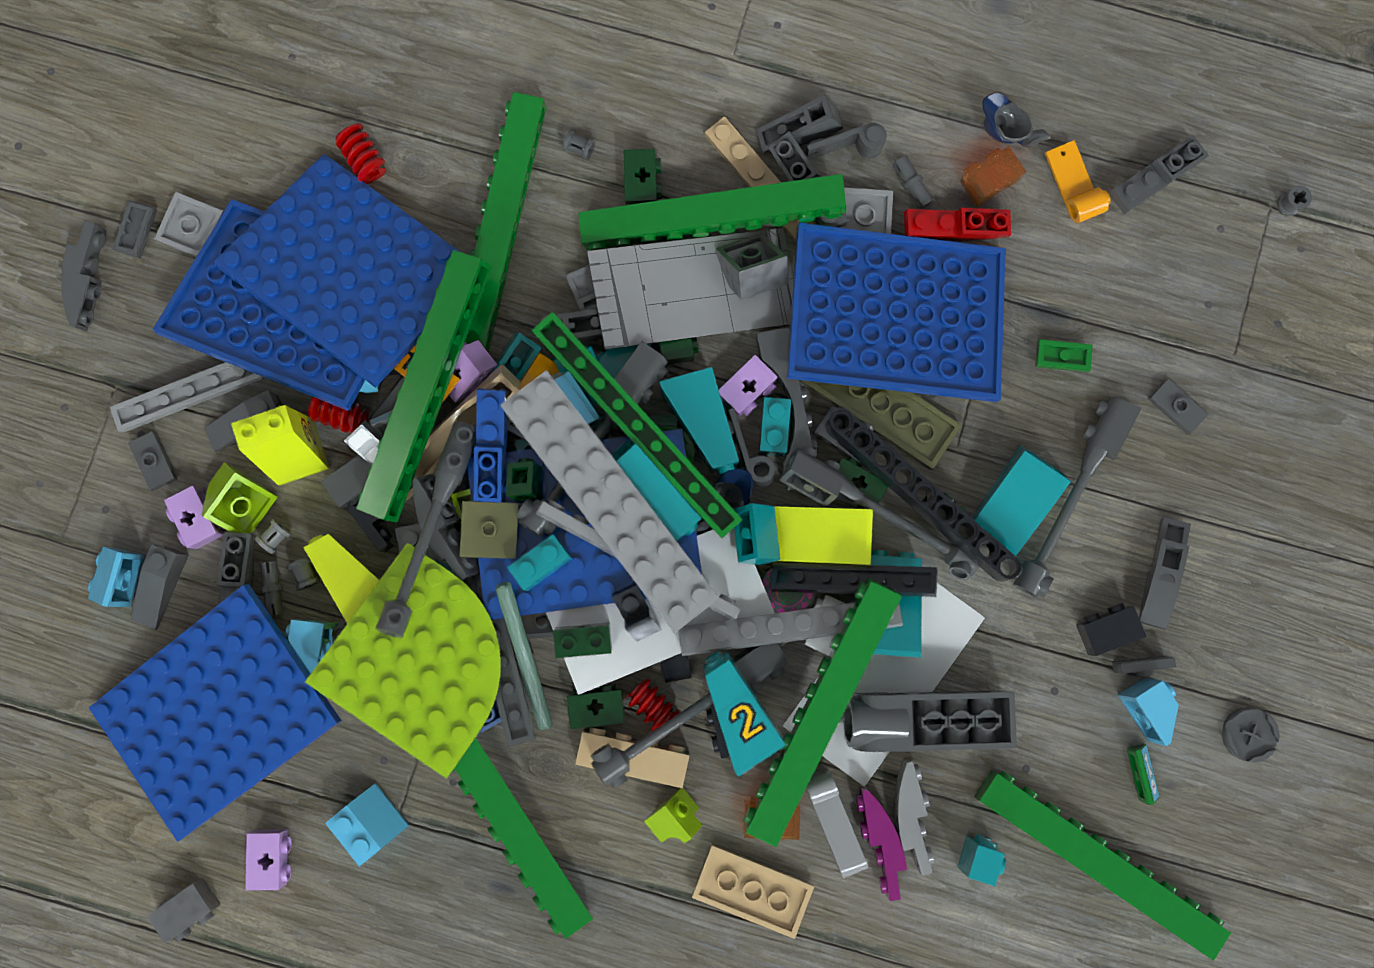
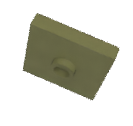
[460,501,519,559]

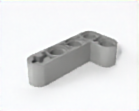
[806,768,869,879]

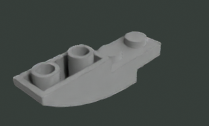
[894,758,934,876]

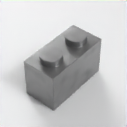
[147,878,220,944]

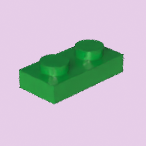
[1035,339,1093,373]

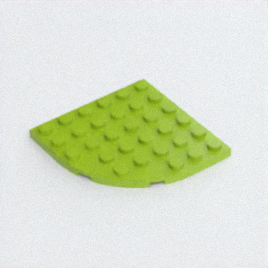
[305,543,501,779]

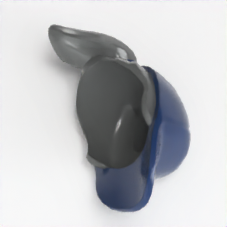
[982,93,1050,148]
[696,468,753,532]

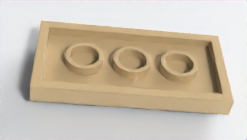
[692,844,814,939]

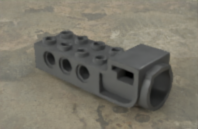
[843,690,1017,752]

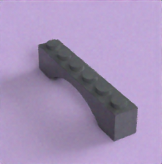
[756,327,818,492]

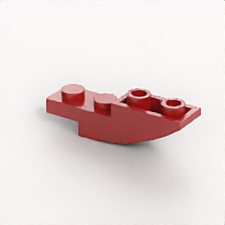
[904,208,1012,241]

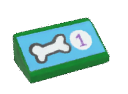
[1127,744,1159,805]

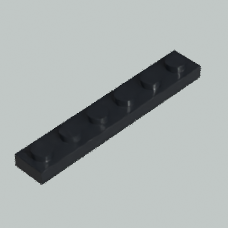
[770,562,938,597]

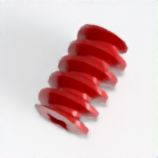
[336,123,386,184]
[308,397,369,433]
[625,678,681,731]

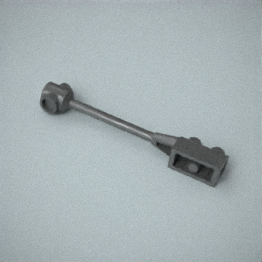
[516,341,669,538]
[1013,397,1142,597]
[375,421,476,639]
[780,447,983,580]
[590,643,788,788]

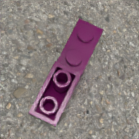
[856,786,908,901]

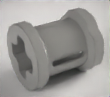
[255,518,292,554]

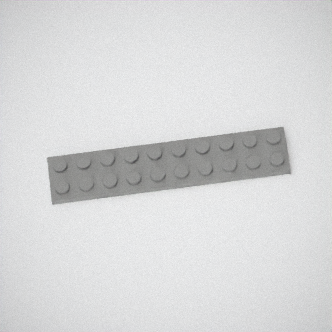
[500,370,719,633]

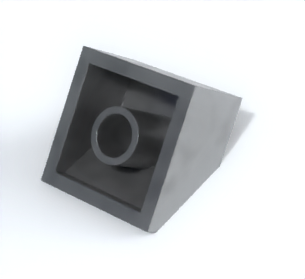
[715,233,789,300]

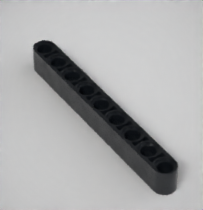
[825,409,1022,582]

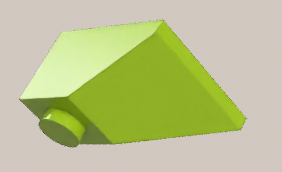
[201,462,278,534]

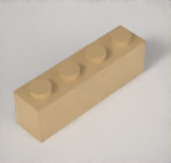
[575,727,690,788]

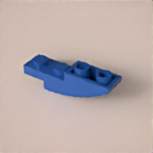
[474,388,508,503]

